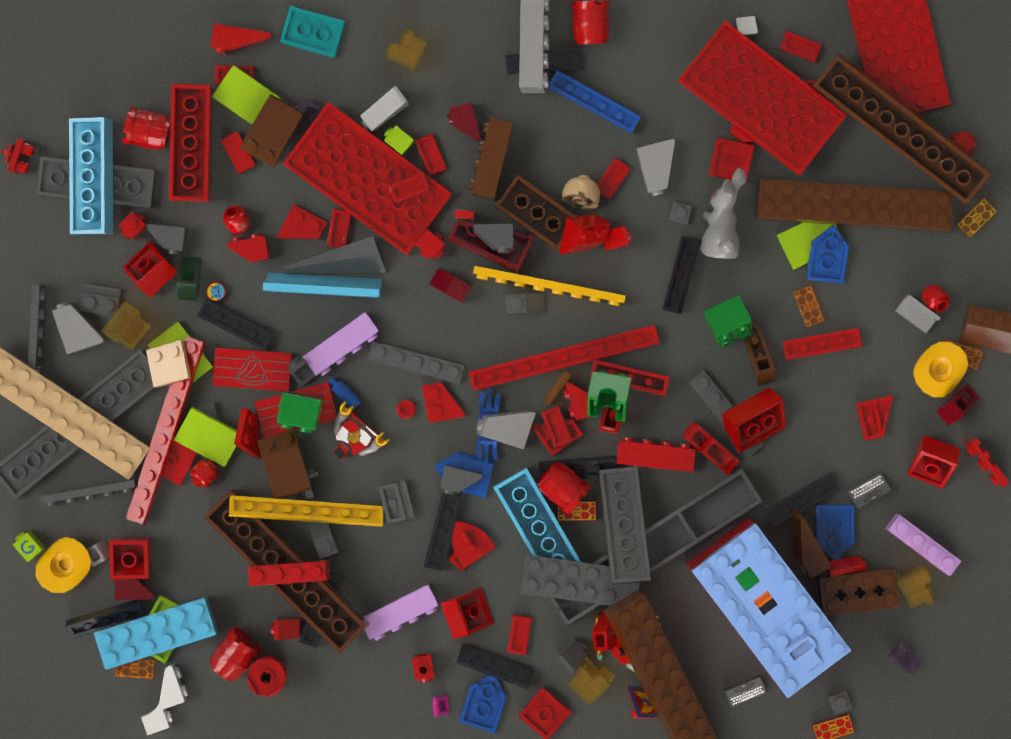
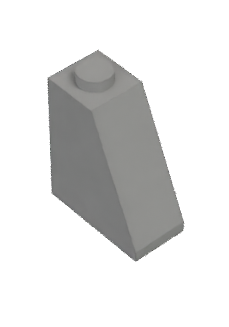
[360,86,409,133]
[636,139,675,196]
[52,302,107,354]
[476,410,536,450]

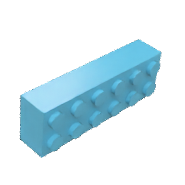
[493,467,581,562]
[94,596,219,670]

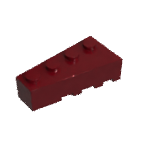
[448,221,534,273]

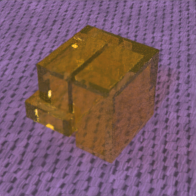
[383,29,427,71]
[101,301,151,350]
[897,563,934,609]
[567,657,614,706]

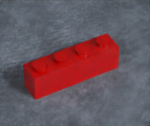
[589,360,670,397]
[616,437,696,472]
[248,560,330,586]

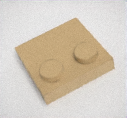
[146,340,191,388]

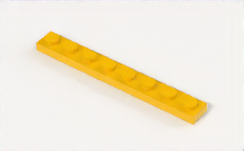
[473,266,626,306]
[229,495,383,527]

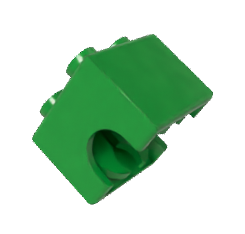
[704,295,752,347]
[587,371,631,422]
[277,392,323,433]

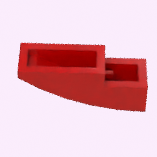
[681,421,740,475]

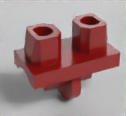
[1,138,36,174]

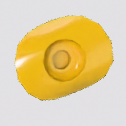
[913,342,968,397]
[36,537,91,593]

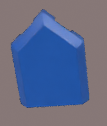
[806,225,849,284]
[434,452,494,498]
[816,504,855,560]
[459,676,507,733]

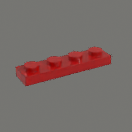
[782,328,862,360]

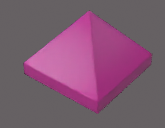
[432,695,449,717]

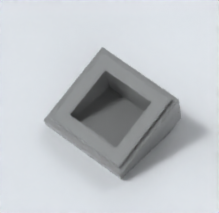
[735,16,758,37]
[87,539,109,567]

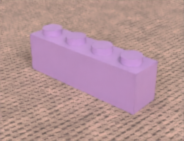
[303,312,379,376]
[885,513,961,576]
[363,584,439,641]

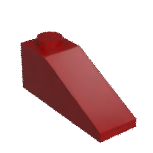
[210,24,273,54]

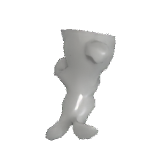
[699,168,746,259]

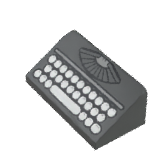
[847,473,891,509]
[724,675,767,708]

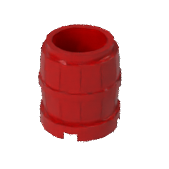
[571,0,610,44]
[122,106,171,150]
[537,461,591,515]
[209,627,262,682]
[247,655,288,697]

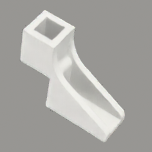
[141,663,188,735]

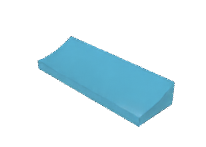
[69,117,113,235]
[263,272,382,298]

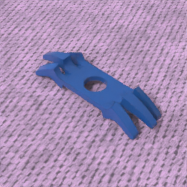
[476,389,501,464]

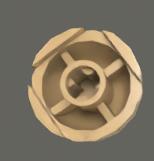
[561,175,600,210]

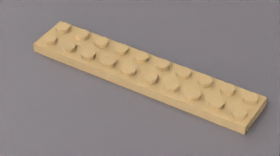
[0,347,150,480]

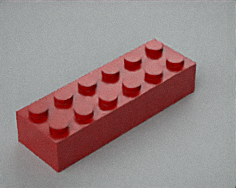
[169,84,213,202]

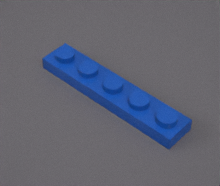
[548,70,641,134]

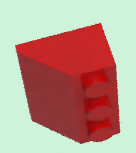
[722,388,787,453]

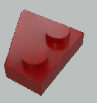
[277,205,328,240]
[422,382,465,423]
[855,395,893,441]
[234,408,261,458]
[531,419,583,457]

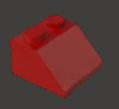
[559,214,610,255]
[122,241,178,298]
[907,435,960,489]
[109,537,152,579]
[440,587,494,639]

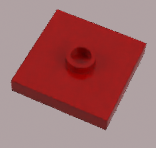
[709,137,755,183]
[162,438,198,486]
[518,687,572,739]

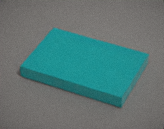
[280,6,346,58]

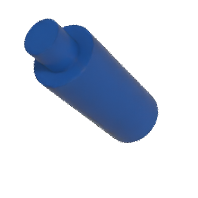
[329,377,362,411]

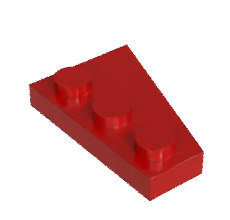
[964,437,1009,488]

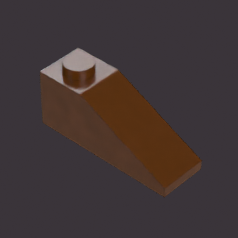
[743,322,777,386]

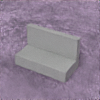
[895,295,940,334]

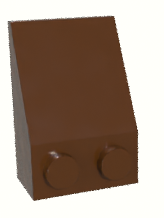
[240,94,304,167]
[258,429,312,499]
[792,509,831,578]

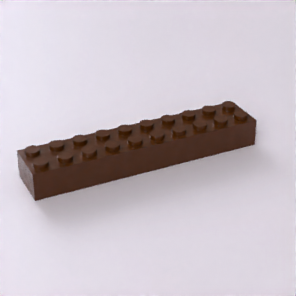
[813,53,992,204]
[755,179,953,233]
[203,489,370,654]
[604,591,717,739]

